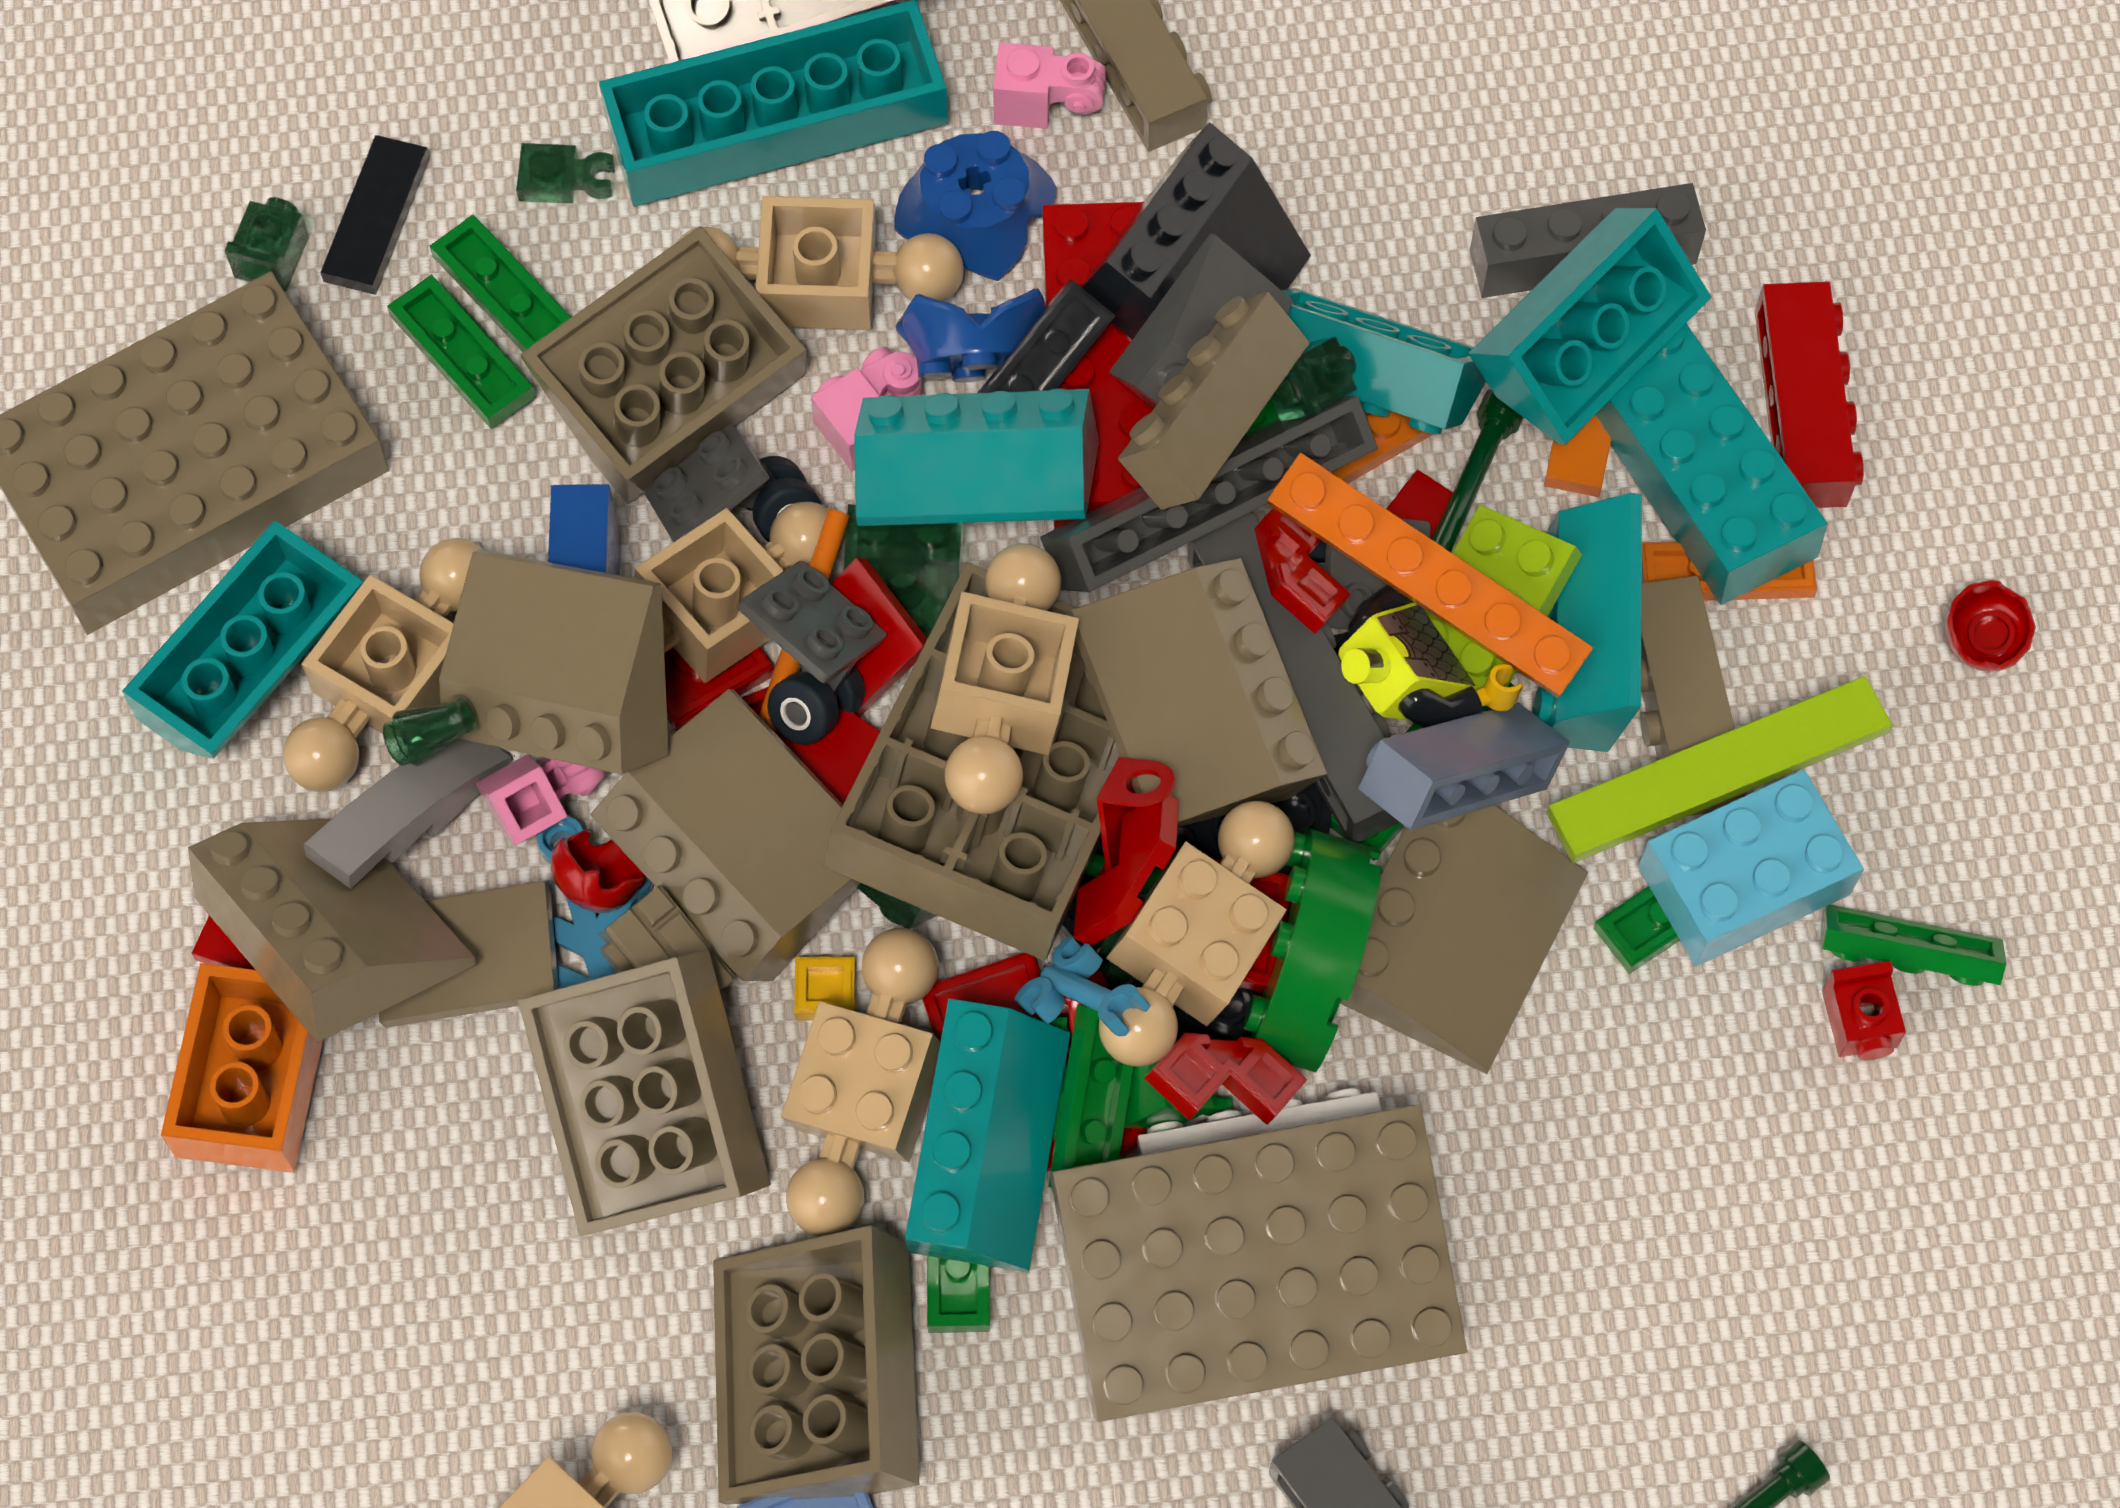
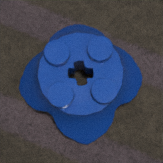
[894,131,1057,281]
[895,288,1046,382]

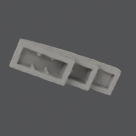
[304,736,511,889]

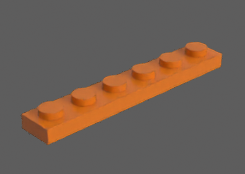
[1267,452,1593,699]

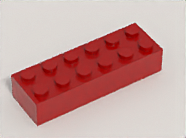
[1042,202,1154,529]

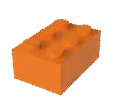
[161,963,323,1173]

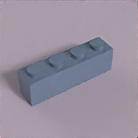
[1358,703,1570,830]

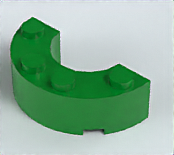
[1243,828,1381,1073]

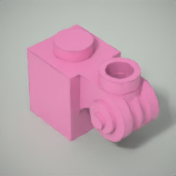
[993,42,1107,129]
[811,347,922,472]
[475,755,606,845]

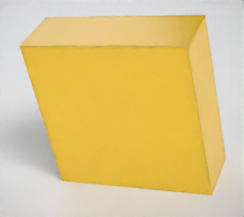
[794,957,856,1020]

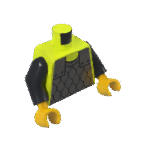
[1339,584,1523,728]

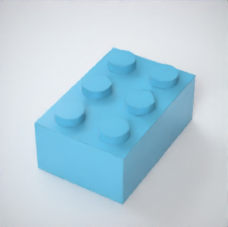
[1638,769,1864,967]

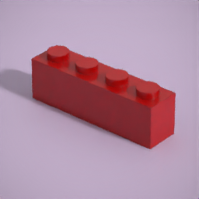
[1754,281,1864,508]

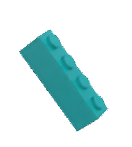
[1468,208,1712,445]
[1282,288,1486,434]
[854,389,1099,526]
[1533,493,1642,752]
[122,520,364,759]
[905,999,1070,1273]

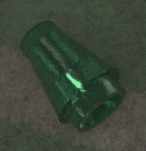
[383,697,476,766]

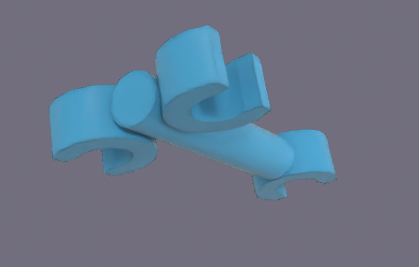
[1015,936,1151,1037]

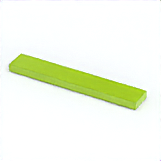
[1546,676,1893,864]

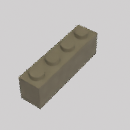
[1060,0,1212,152]
[1118,291,1310,510]
[1641,575,1746,816]

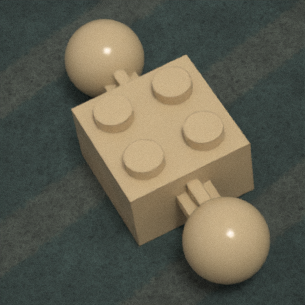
[676,196,964,330]
[634,502,843,683]
[283,538,483,792]
[930,543,1079,814]
[1099,801,1295,1067]
[781,928,940,1237]
[499,1412,672,1508]

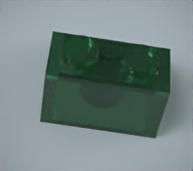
[844,504,964,639]

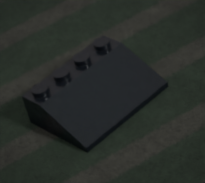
[1081,122,1311,340]

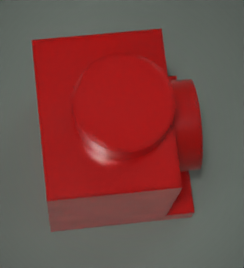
[1822,961,1906,1061]

